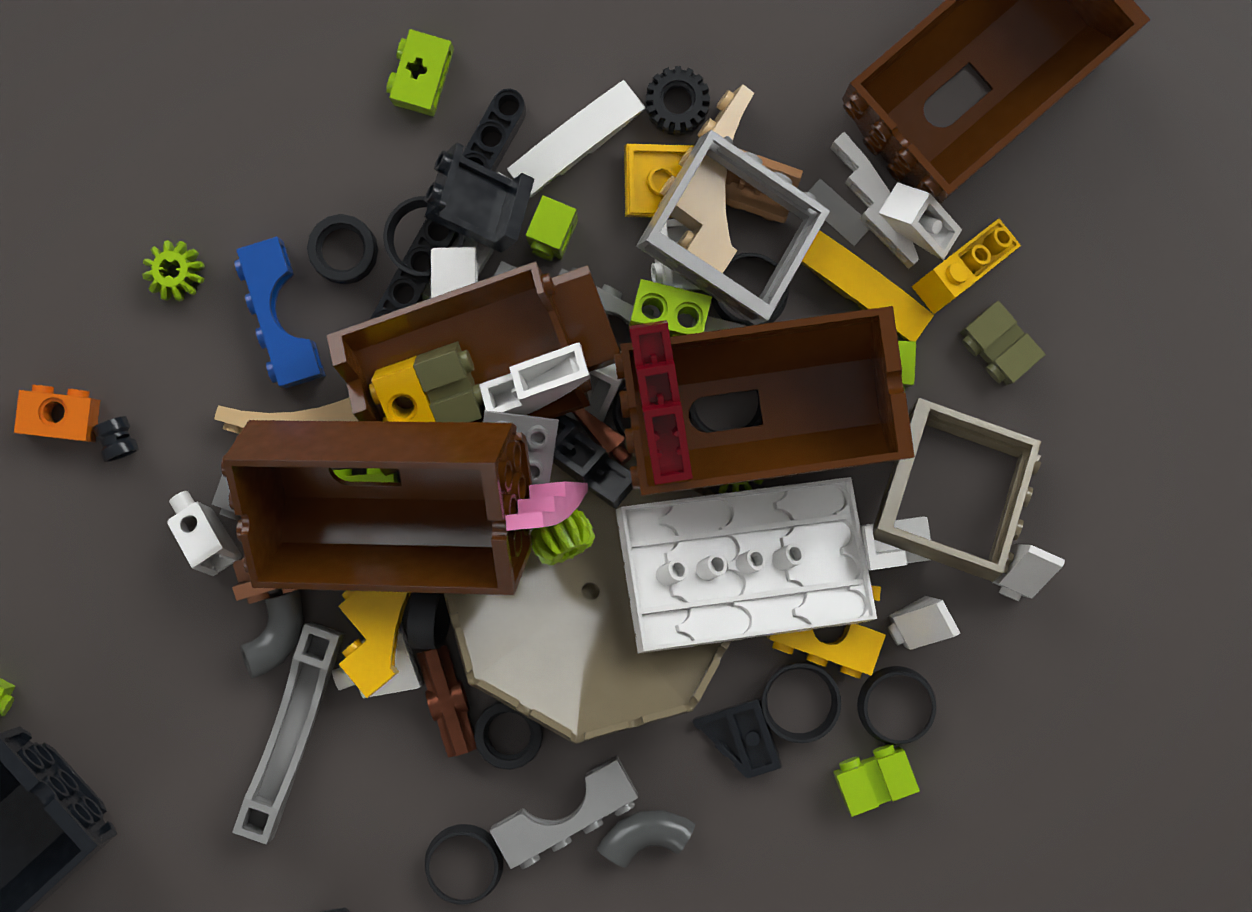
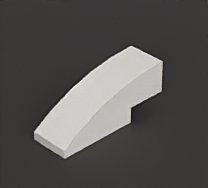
[479,342,590,415]

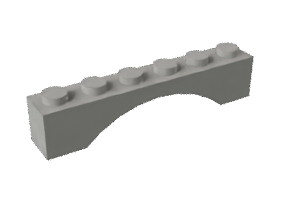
[232,622,346,845]

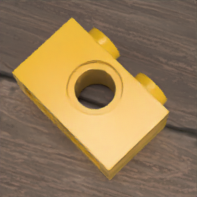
[369,356,436,422]

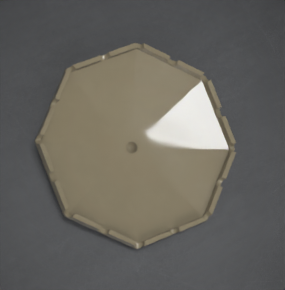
[443,437,731,744]

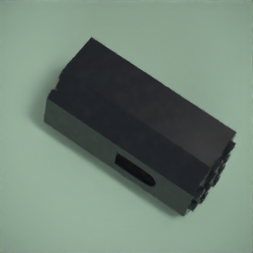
[0,726,117,912]

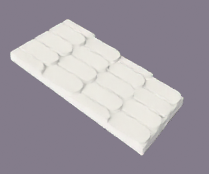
[616,477,877,654]

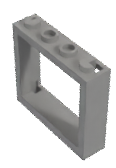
[636,130,830,325]

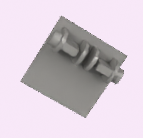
[483,410,559,485]

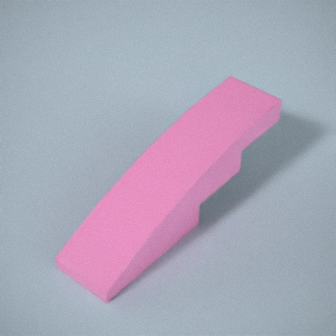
[505,481,588,531]

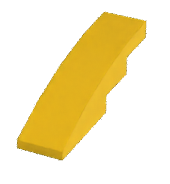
[801,230,934,342]

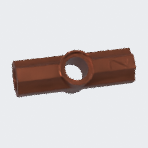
[417,644,477,758]

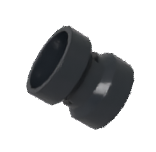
[92,416,139,462]

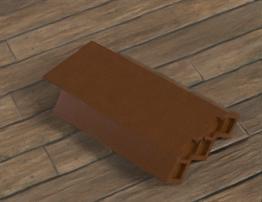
[327,261,621,476]

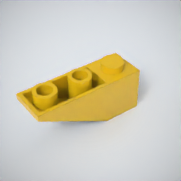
[911,218,1021,314]

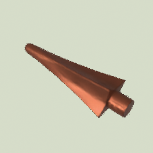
[572,408,632,466]

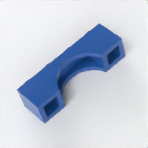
[234,236,326,389]

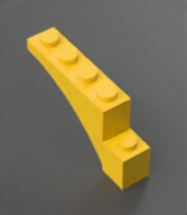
[338,591,412,698]

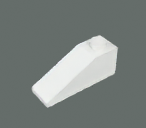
[992,544,1065,601]
[887,596,960,650]

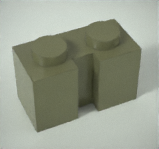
[960,300,1046,385]
[413,341,484,422]

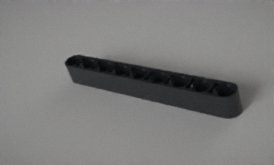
[370,88,526,320]

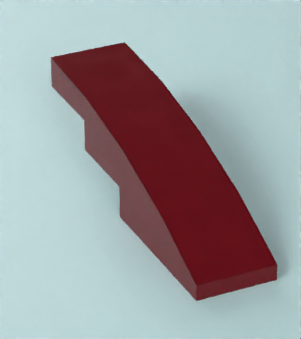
[629,320,693,485]

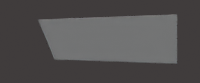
[808,179,869,246]

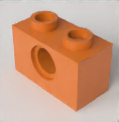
[14,384,101,442]

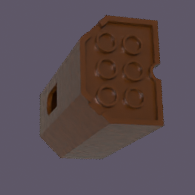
[842,0,1150,204]
[614,306,915,496]
[221,420,533,595]

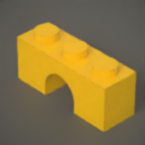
[766,624,886,679]

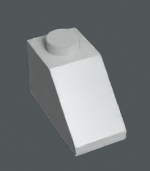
[879,182,962,260]

